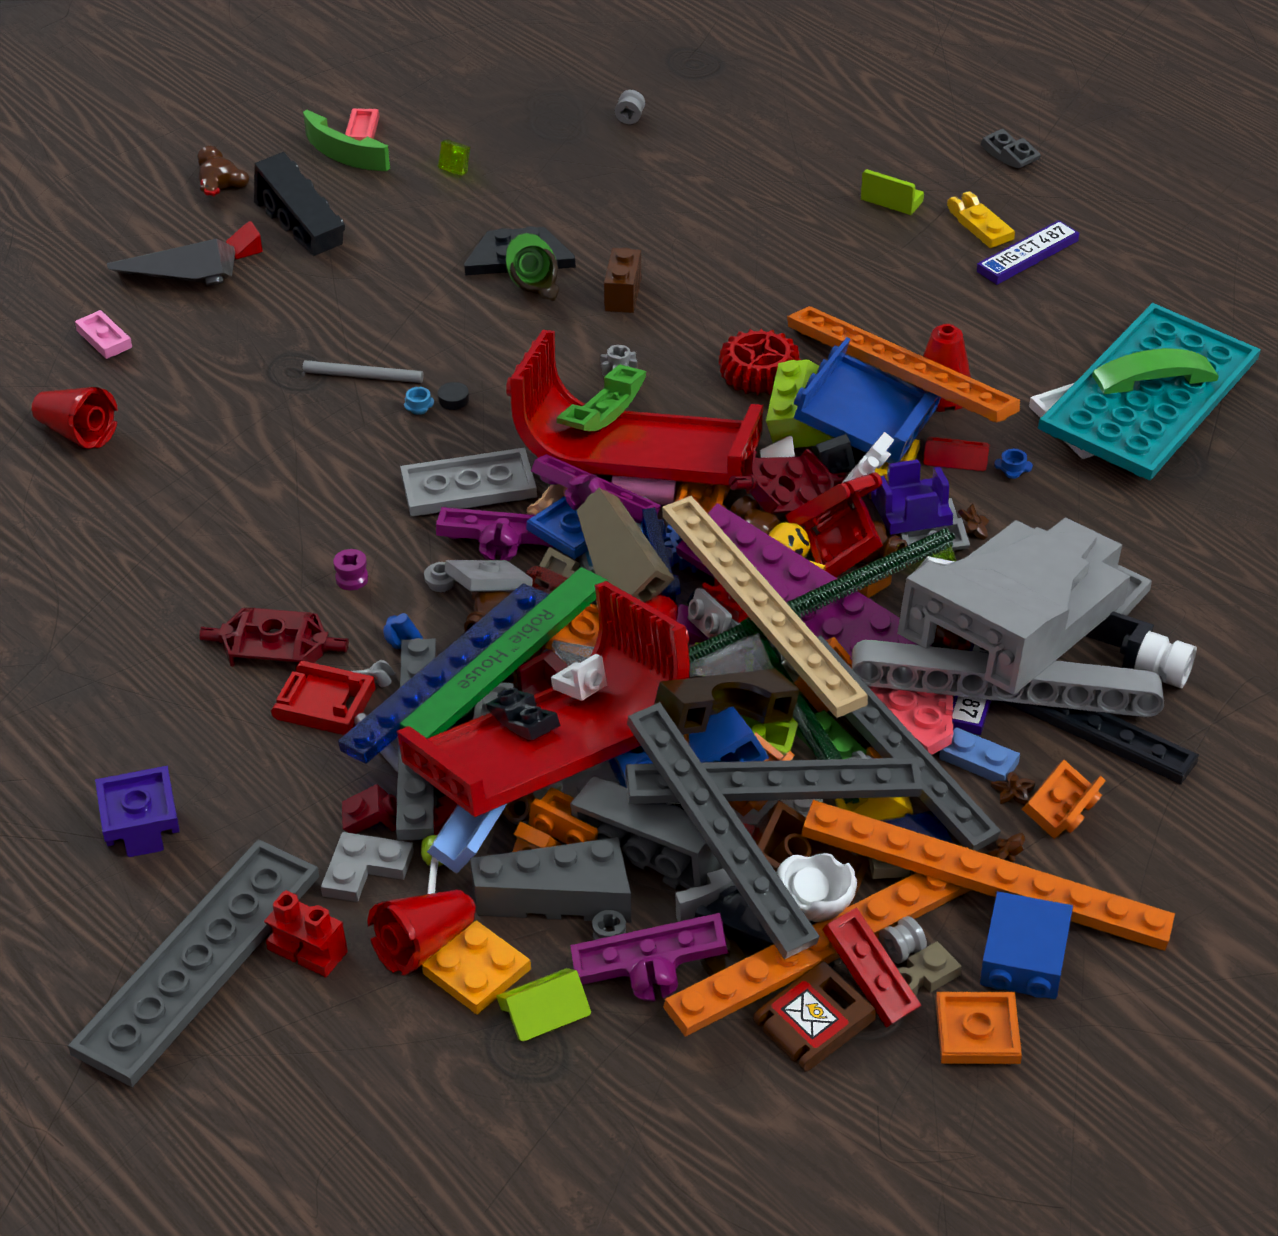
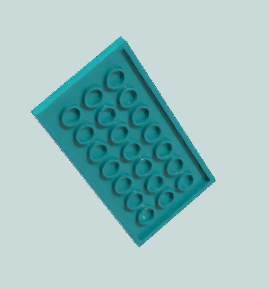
[1038,303,1261,480]

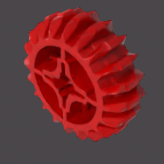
[719,328,801,396]

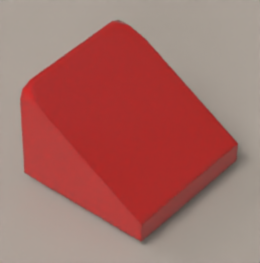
[226,221,263,259]

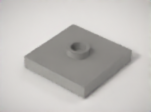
[445,560,533,591]

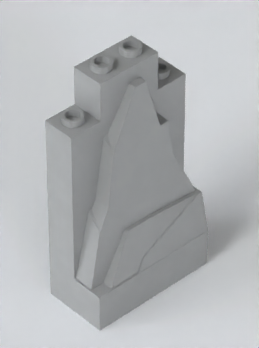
[897,517,1130,695]

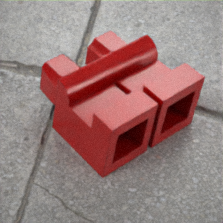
[264,890,348,977]

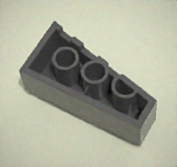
[570,776,723,889]

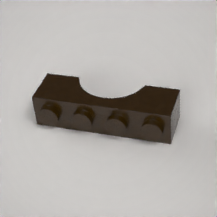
[654,669,800,735]

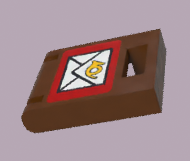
[753,960,876,1072]

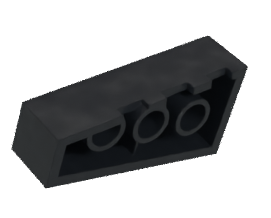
[254,152,345,256]

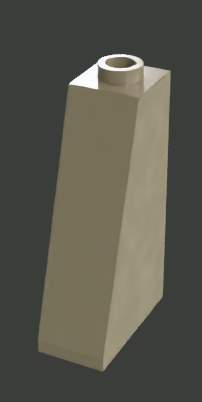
[576,488,675,603]

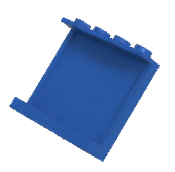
[794,337,941,464]

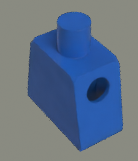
[689,707,769,762]

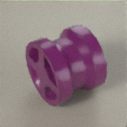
[333,549,368,591]

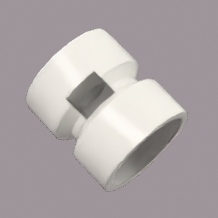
[1134,631,1197,688]

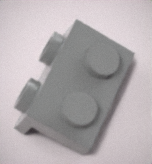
[687,588,756,652]

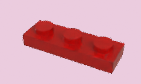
[822,907,921,1028]

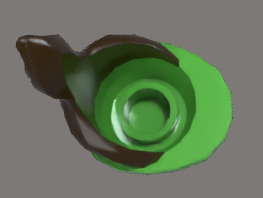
[506,233,559,301]

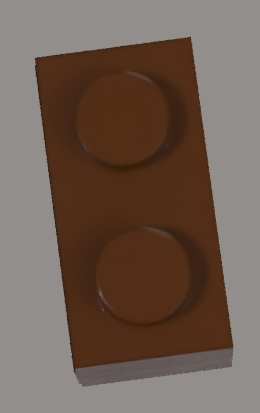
[604,247,642,313]

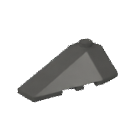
[107,238,235,286]

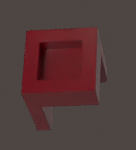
[517,649,568,695]

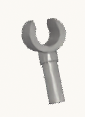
[352,660,395,687]

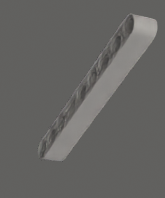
[852,640,1164,717]

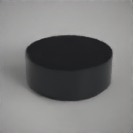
[438,382,469,410]

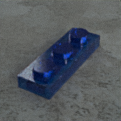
[641,507,681,602]

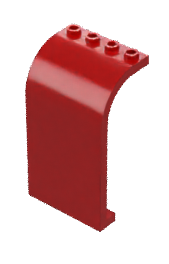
[506,330,763,485]
[397,581,690,817]

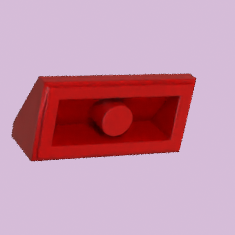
[923,437,990,471]

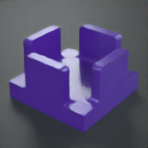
[871,459,953,535]
[95,766,180,857]

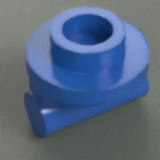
[383,613,423,649]

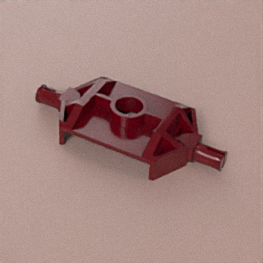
[729,449,847,513]
[199,607,349,666]

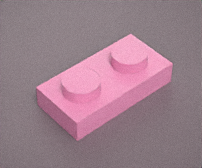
[75,310,132,359]

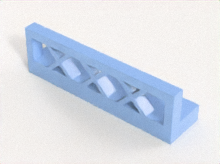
[427,804,507,874]

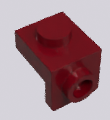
[342,784,397,834]

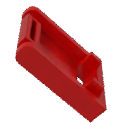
[785,472,882,530]
[804,493,883,577]
[271,661,376,736]

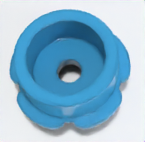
[404,387,434,415]

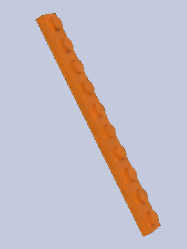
[787,306,1020,423]
[801,800,1175,951]
[663,847,971,1037]

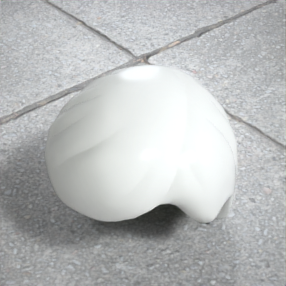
[776,853,857,922]

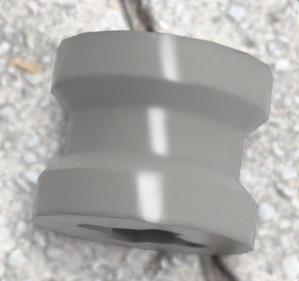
[615,90,645,124]
[879,916,927,964]

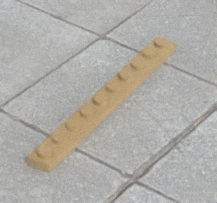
[662,495,868,718]

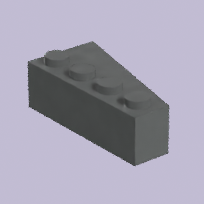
[470,837,632,923]

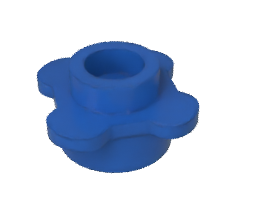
[994,449,1033,479]

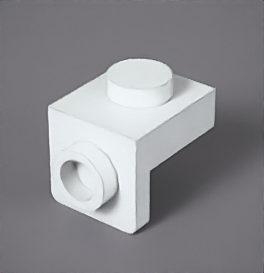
[551,654,607,701]

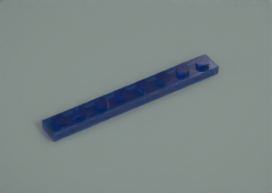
[338,583,549,764]

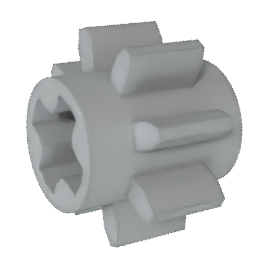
[600,345,637,376]

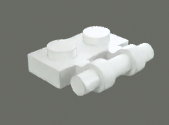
[842,432,894,483]

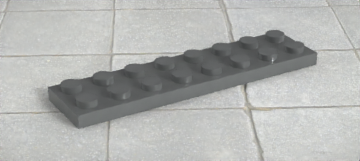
[68,839,319,1088]

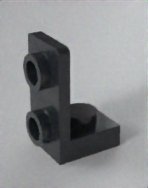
[810,434,856,473]
[1086,611,1154,669]

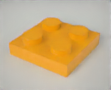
[422,920,531,1015]

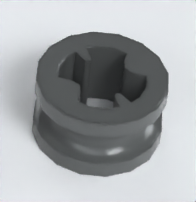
[592,910,626,940]

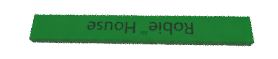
[400,567,608,738]

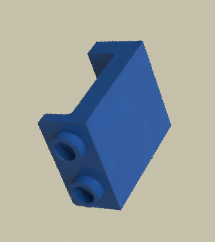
[980,891,1073,999]

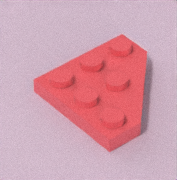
[868,686,953,755]

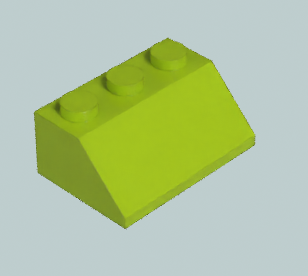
[766,360,834,448]

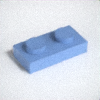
[939,727,1020,782]

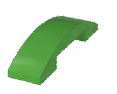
[303,110,390,171]
[1092,348,1219,394]
[556,364,646,431]

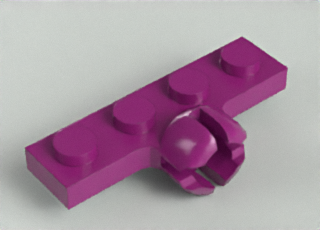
[531,454,661,524]
[436,507,553,561]
[570,913,728,1001]

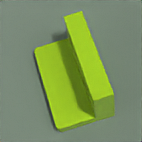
[861,169,924,215]
[496,968,591,1041]

